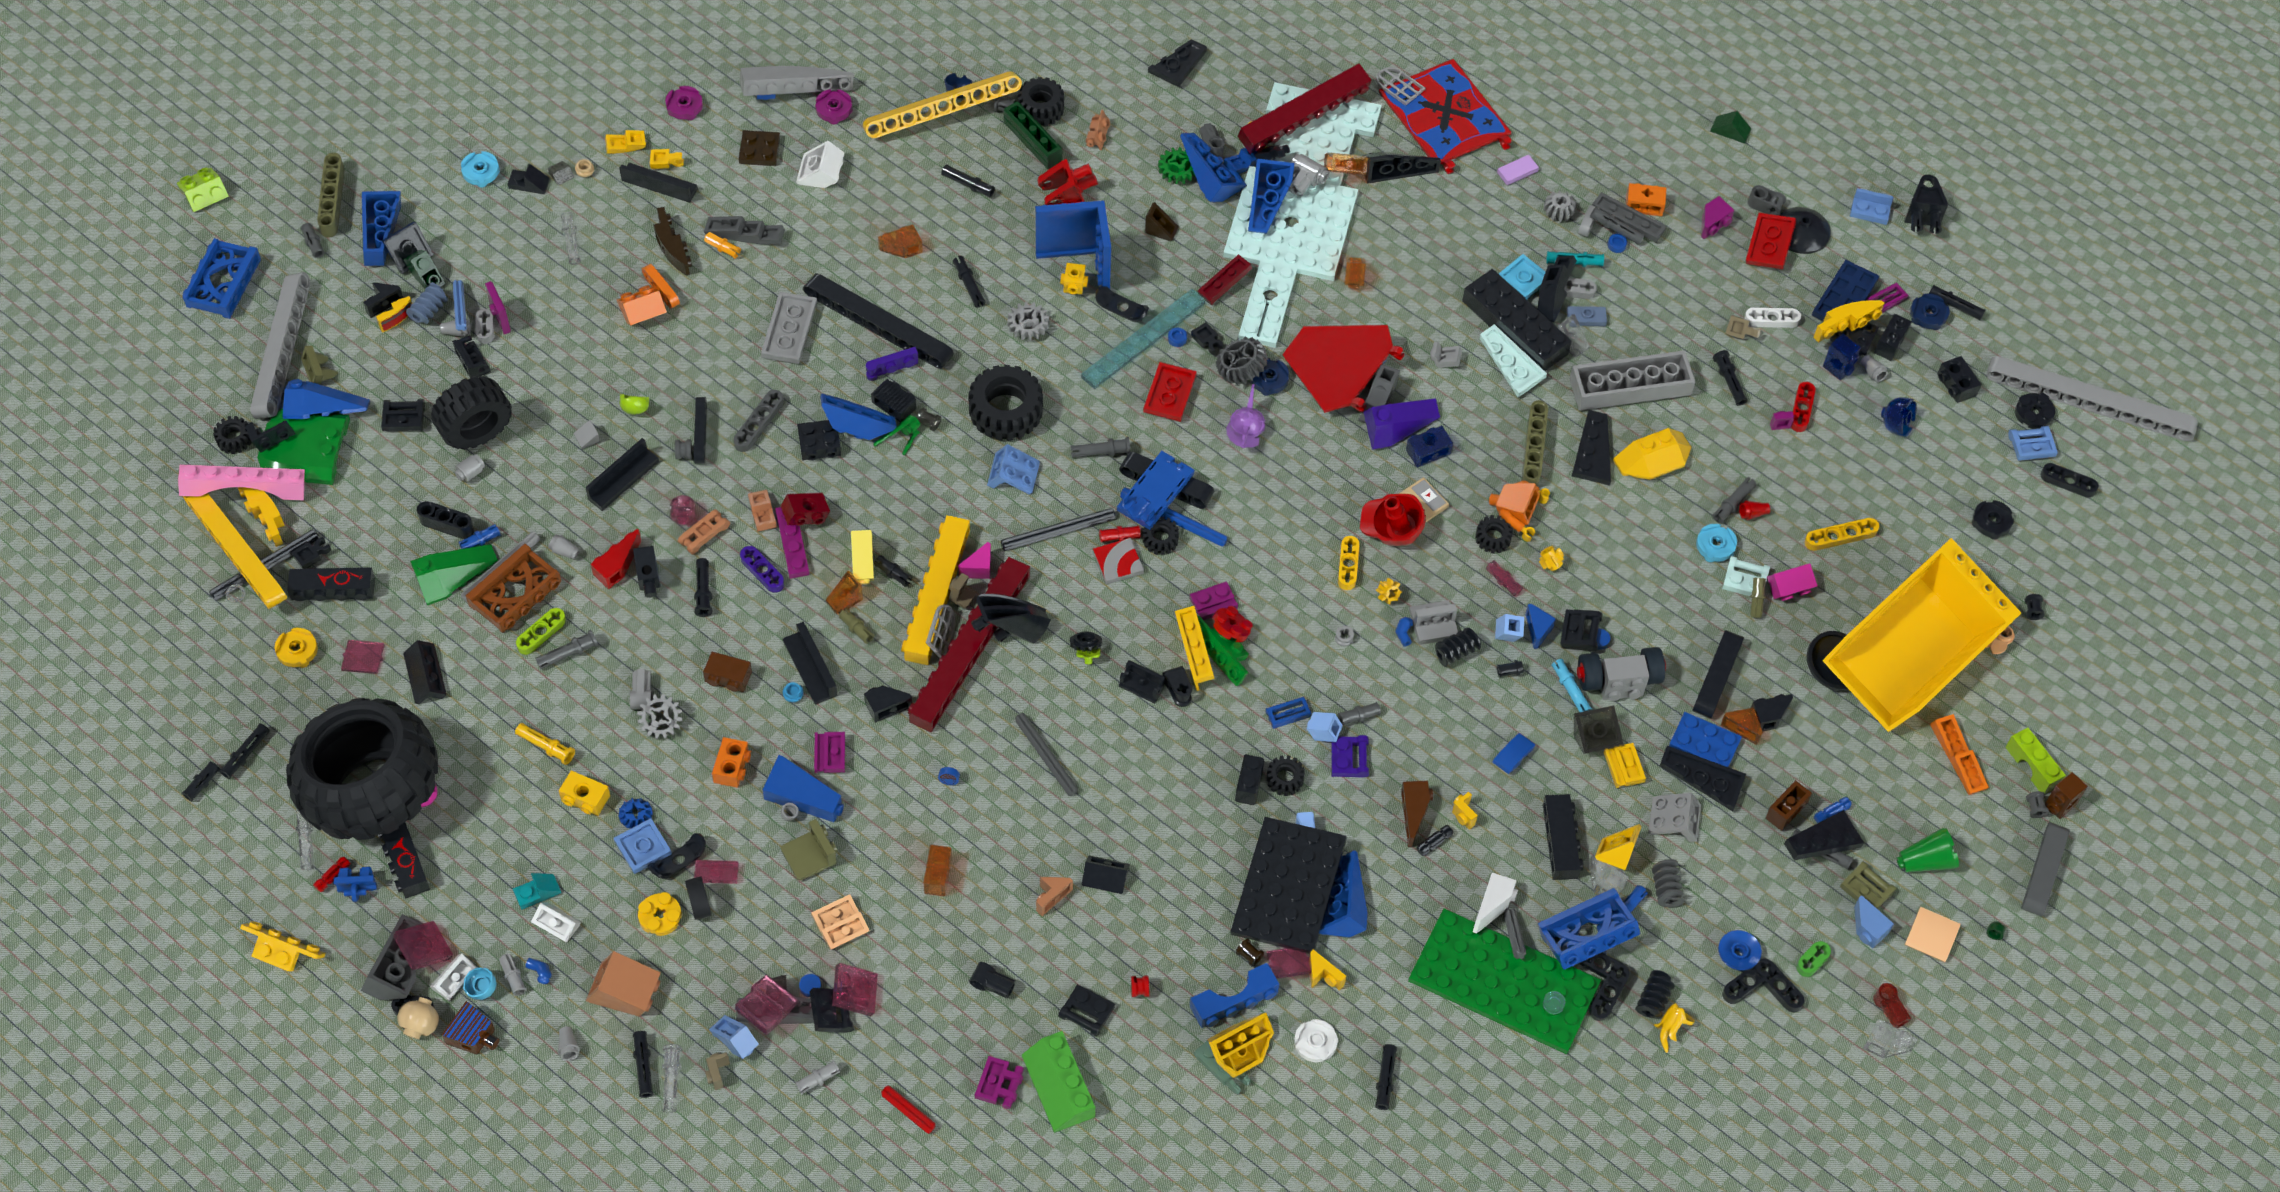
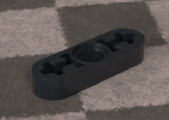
[2040,463,2099,498]

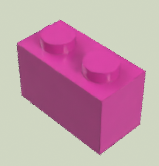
[1767,563,1817,601]

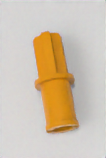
[704,232,741,259]

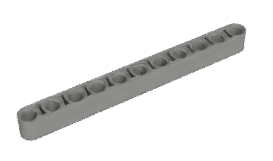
[1986,356,2198,441]

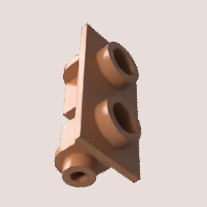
[1085,110,1110,150]

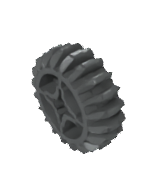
[1216,336,1268,385]

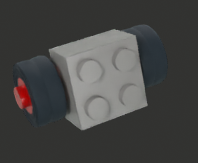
[1577,647,1666,701]

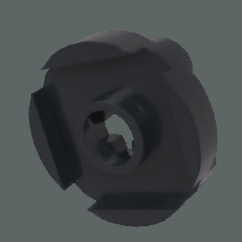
[2015,393,2055,429]
[1972,500,2014,540]

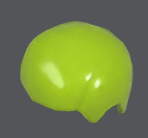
[619,394,649,415]

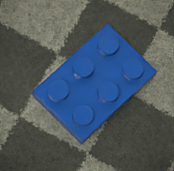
[1669,712,1742,767]

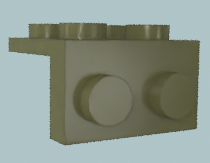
[781,819,838,881]

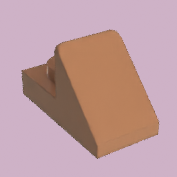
[1036,877,1073,916]

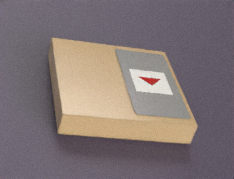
[1399,477,1449,522]

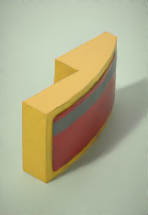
[376,296,412,333]

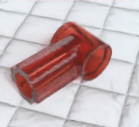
[1873,983,1911,1028]

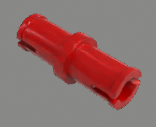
[1099,525,1141,542]

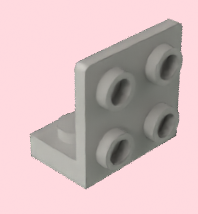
[1648,793,1701,842]

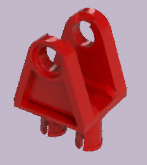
[1037,159,1098,205]

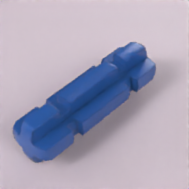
[1814,797,1852,823]

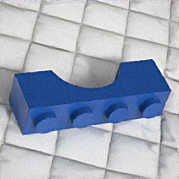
[1190,963,1279,1028]

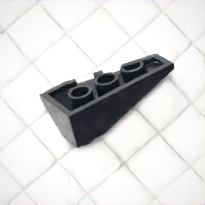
[1362,152,1441,184]

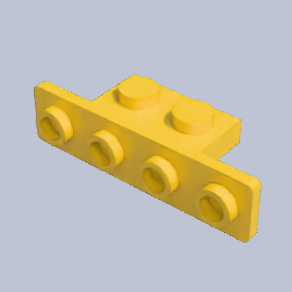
[240,921,326,972]

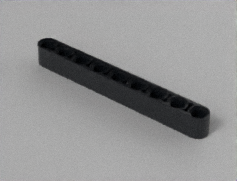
[803,273,954,369]

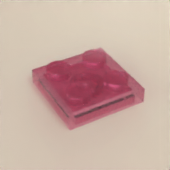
[393,921,453,970]
[832,963,878,1016]

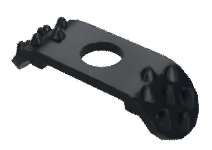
[1095,286,1149,322]
[648,833,706,879]

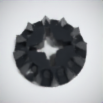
[1069,631,1102,652]

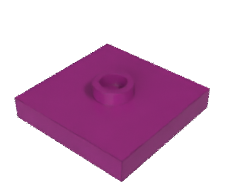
[485,281,511,335]

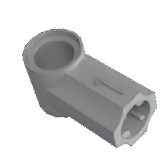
[630,669,653,710]

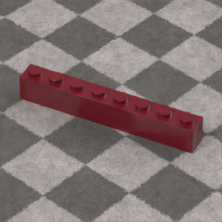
[1237,63,1372,154]

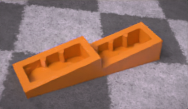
[1930,714,1989,795]

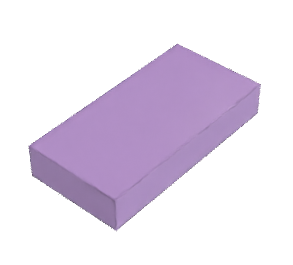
[1497,155,1539,185]

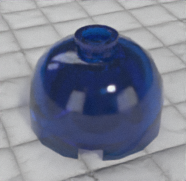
[1881,397,1917,437]

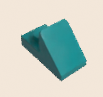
[513,873,561,910]

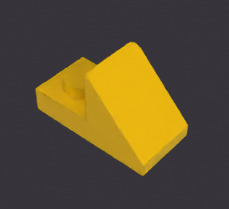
[1309,949,1346,990]

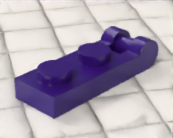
[865,347,919,381]

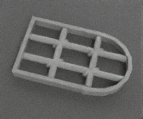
[1376,67,1425,106]
[926,604,956,658]

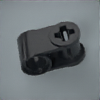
[1162,666,1192,707]

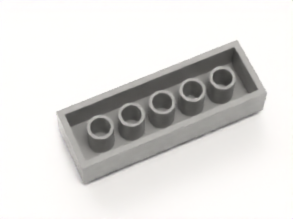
[1570,351,1695,411]

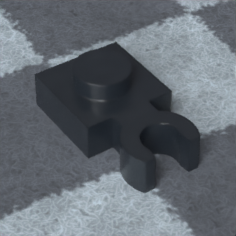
[1255,145,1290,160]
[1191,322,1224,356]
[291,537,331,569]

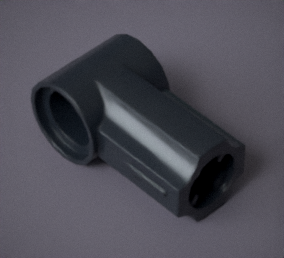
[969,962,1016,999]

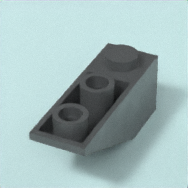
[1358,364,1400,423]

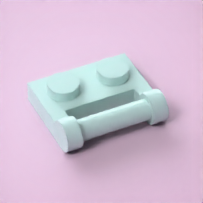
[1722,556,1770,596]

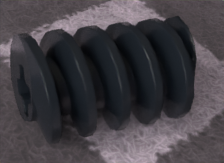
[1435,627,1481,667]
[1635,970,1675,1019]

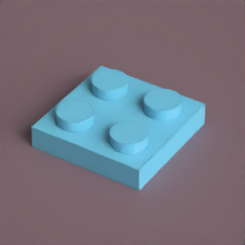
[1499,254,1545,299]

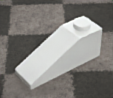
[1473,873,1518,933]

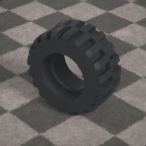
[968,364,1043,441]
[431,376,512,450]

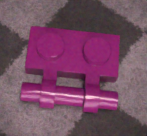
[975,1056,1024,1109]

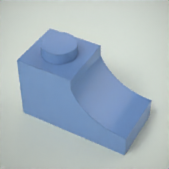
[709,1015,759,1059]

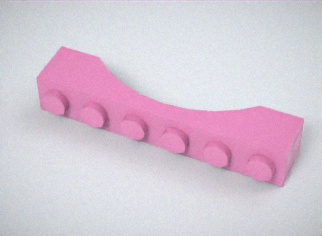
[178,464,305,500]

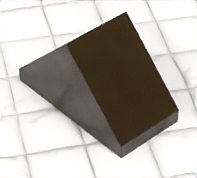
[1145,202,1179,241]

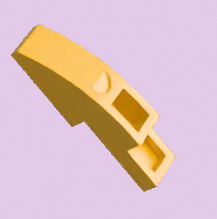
[1813,300,1884,343]
[237,487,285,547]

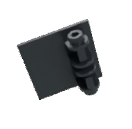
[1830,322,1879,356]

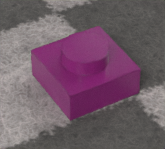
[1770,411,1794,430]

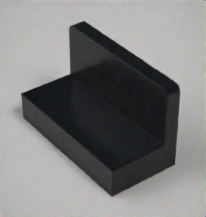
[1082,855,1130,894]

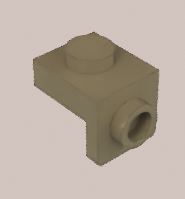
[949,573,976,609]
[705,1052,730,1090]

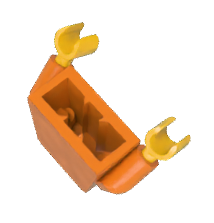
[1489,480,1550,542]

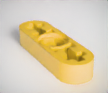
[1338,536,1359,590]

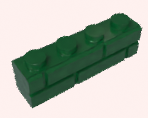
[1003,102,1063,169]

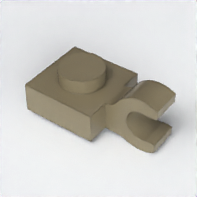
[1725,315,1761,339]

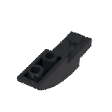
[1537,255,1577,322]

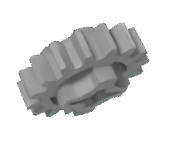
[1007,302,1049,341]
[637,694,683,739]

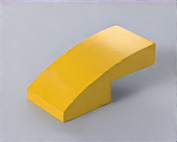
[605,130,646,154]

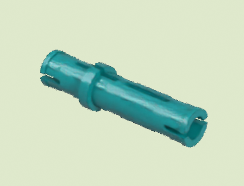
[1546,251,1604,267]

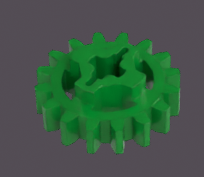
[1158,147,1196,184]

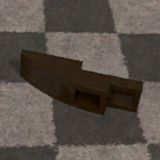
[653,207,692,276]

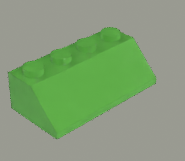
[1022,1031,1096,1133]

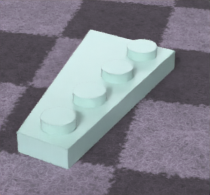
[1479,324,1547,398]

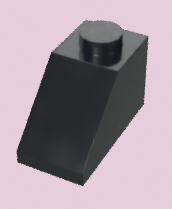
[864,685,912,723]

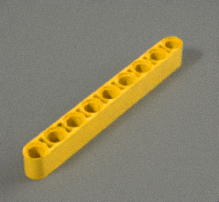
[863,71,1022,138]
[183,493,287,610]

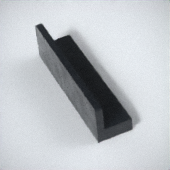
[619,163,698,203]
[586,438,659,511]
[783,621,838,705]

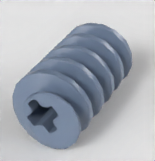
[406,282,448,324]

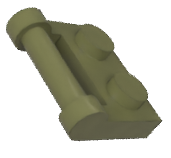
[1840,861,1897,909]

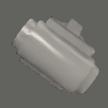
[1289,154,1330,196]

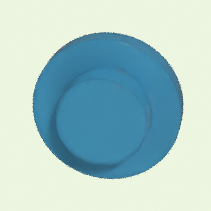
[783,682,804,702]

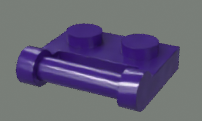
[1331,735,1369,778]

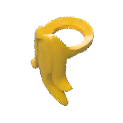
[1654,1003,1695,1053]

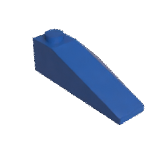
[1180,133,1247,202]

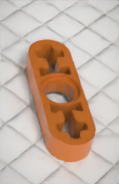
[642,264,680,309]

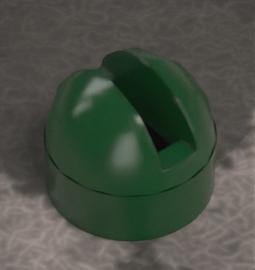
[1986,921,2005,940]

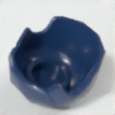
[944,73,973,99]

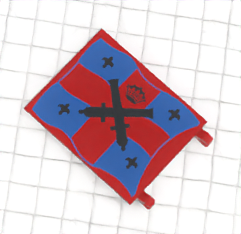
[1379,59,1511,174]

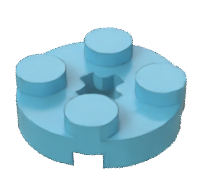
[461,151,500,188]
[1696,524,1737,562]

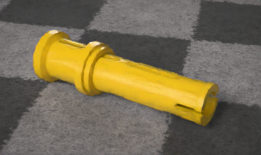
[515,723,575,765]

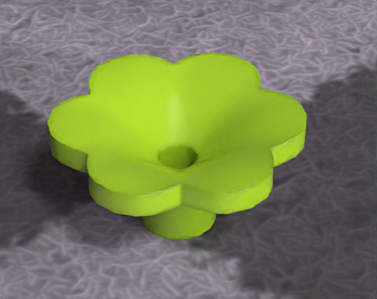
[1076,648,1100,664]

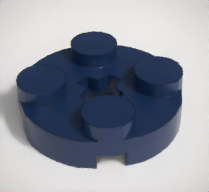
[1910,294,1950,330]
[1251,358,1289,396]

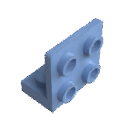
[987,444,1040,495]

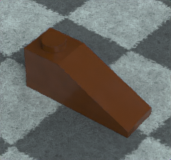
[1401,780,1433,847]

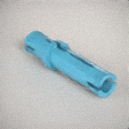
[1551,659,1593,716]

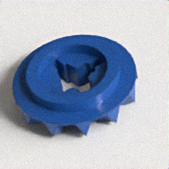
[619,798,653,829]

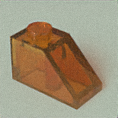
[1344,257,1366,289]

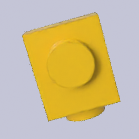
[1452,792,1478,830]

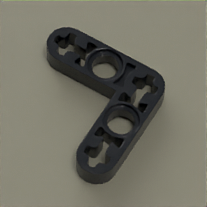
[1578,952,1630,1021]
[1722,959,1805,1013]

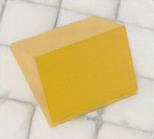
[1595,824,1641,870]

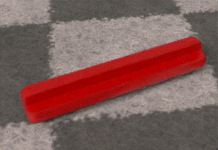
[881,1085,936,1134]

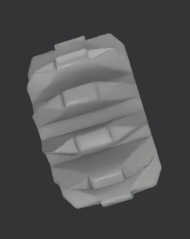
[1544,190,1576,222]

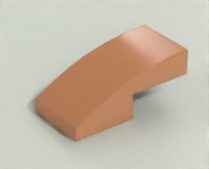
[748,490,777,532]

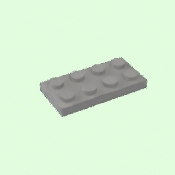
[761,292,817,364]

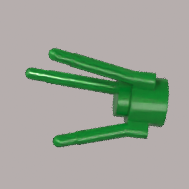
[873,415,920,455]

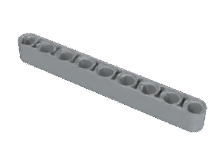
[250,272,310,419]

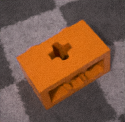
[1626,183,1667,216]

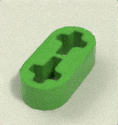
[1796,941,1831,977]

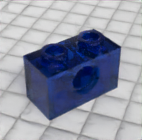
[1823,334,1861,380]
[1406,425,1453,468]

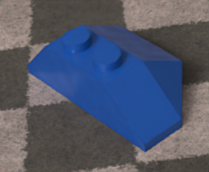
[820,393,896,440]

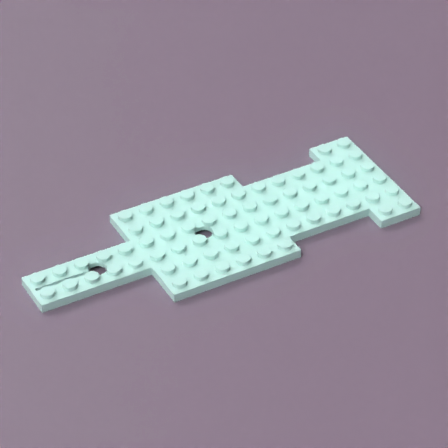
[1223,82,1382,348]

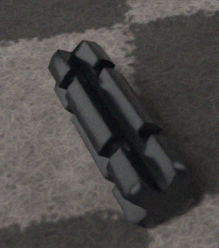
[1417,825,1453,856]

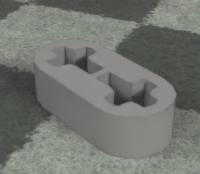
[1578,205,1599,237]
[1564,278,1597,299]
[475,309,494,344]

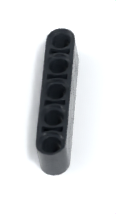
[1119,452,1215,509]
[1692,630,1744,719]

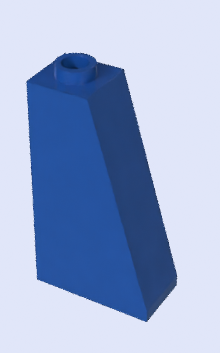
[763,755,844,822]

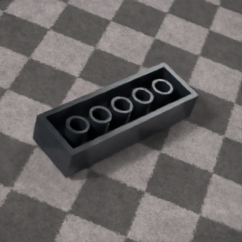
[1462,269,1572,371]

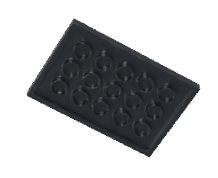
[1230,817,1347,954]

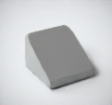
[574,420,600,449]

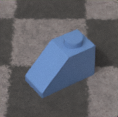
[1854,895,1894,948]

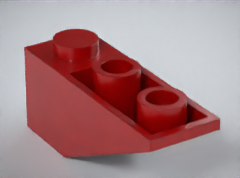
[591,529,641,590]

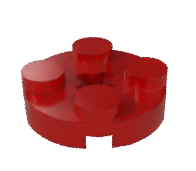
[1212,606,1253,642]

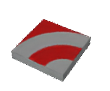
[1093,538,1144,585]

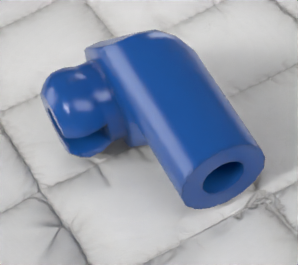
[1395,617,1413,647]
[525,958,552,984]

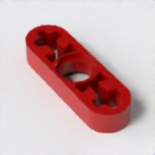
[1791,382,1816,432]

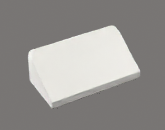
[531,902,581,942]
[430,954,478,1001]

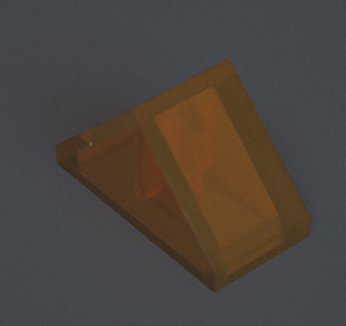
[825,571,863,614]
[1721,707,1763,745]

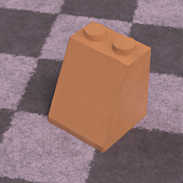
[586,951,661,1017]

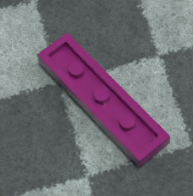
[775,507,809,579]

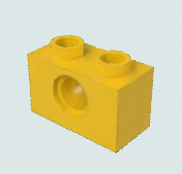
[559,770,610,816]

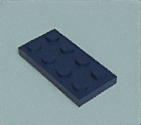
[1812,259,1880,321]

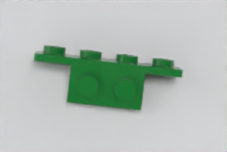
[1197,616,1249,686]

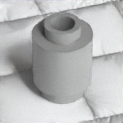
[454,454,485,482]

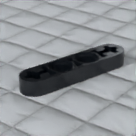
[694,397,707,464]

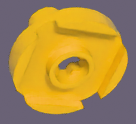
[274,628,318,668]
[638,892,682,936]

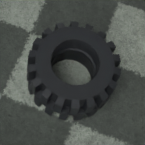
[1018,77,1064,127]

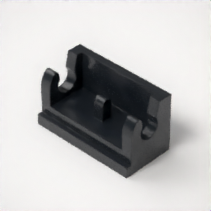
[452,336,491,378]
[1119,660,1165,704]

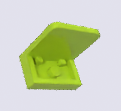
[177,167,229,212]

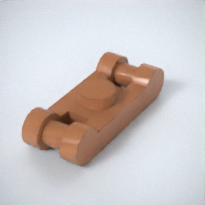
[678,509,730,555]

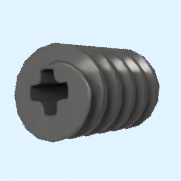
[1652,859,1685,908]

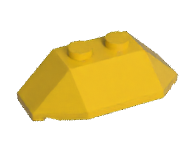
[1613,428,1691,480]
[1207,1012,1274,1078]

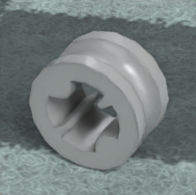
[1335,626,1354,647]

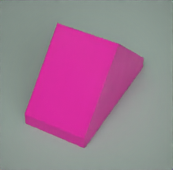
[958,542,991,579]

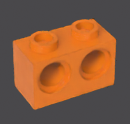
[712,737,751,788]

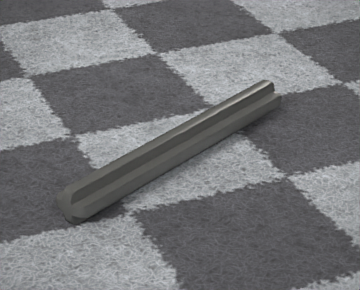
[1015,713,1078,796]

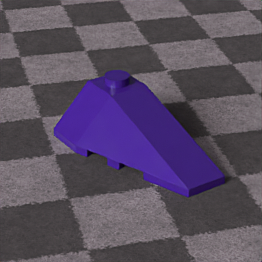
[1363,398,1440,450]

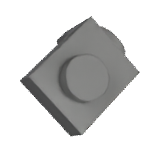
[1430,342,1462,368]

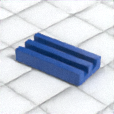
[1265,697,1312,729]

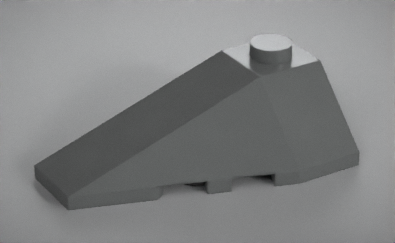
[361,914,422,1000]

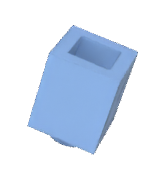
[1495,614,1524,642]
[1307,712,1343,742]

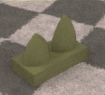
[301,346,338,385]

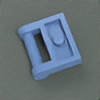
[2008,426,2058,461]

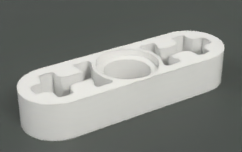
[1744,308,1801,328]

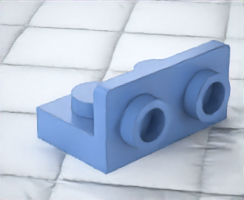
[1850,188,1894,225]

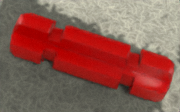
[313,857,351,892]

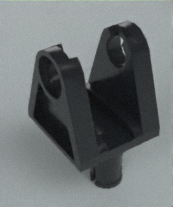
[1904,174,1948,234]

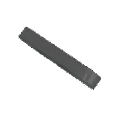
[734,390,784,452]

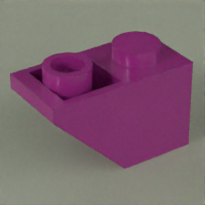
[1701,196,1734,239]

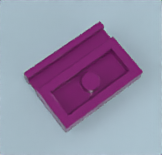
[1189,581,1238,620]
[814,732,845,773]

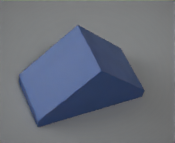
[1525,604,1556,649]

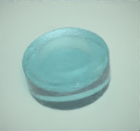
[1543,991,1566,1014]

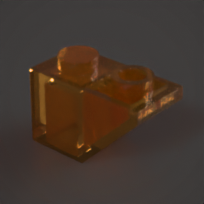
[878,224,923,258]

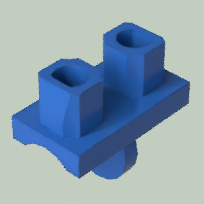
[334,867,377,902]

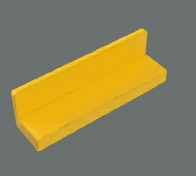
[1175,606,1215,691]

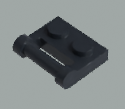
[381,399,425,431]
[1560,609,1603,651]
[1058,984,1115,1037]
[809,987,854,1033]

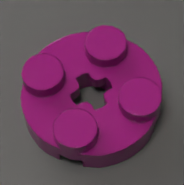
[665,86,703,121]
[815,89,853,125]

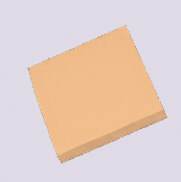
[811,894,870,950]
[1904,907,1961,963]

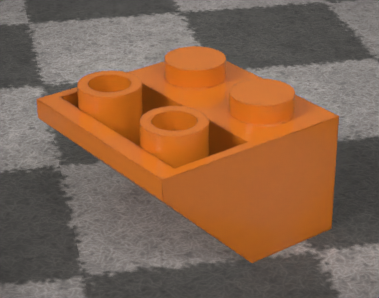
[617,285,667,325]

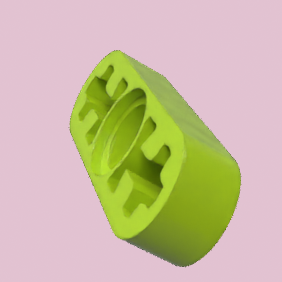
[516,608,566,655]

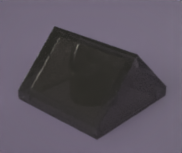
[1574,705,1624,754]

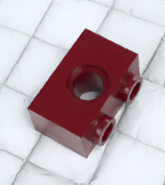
[780,492,830,526]

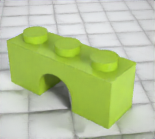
[2005,727,2066,794]

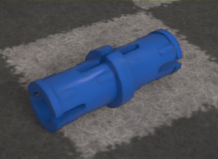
[458,524,501,549]

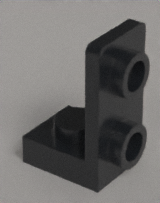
[245,421,295,453]

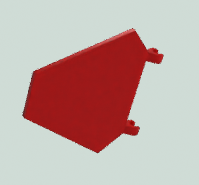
[1282,325,1405,413]

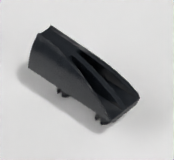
[971,594,1051,644]

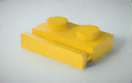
[1603,743,1646,788]

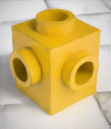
[1060,263,1088,295]

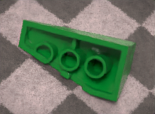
[410,544,498,606]

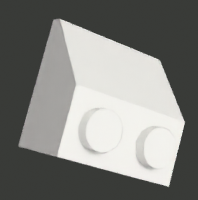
[796,141,844,188]

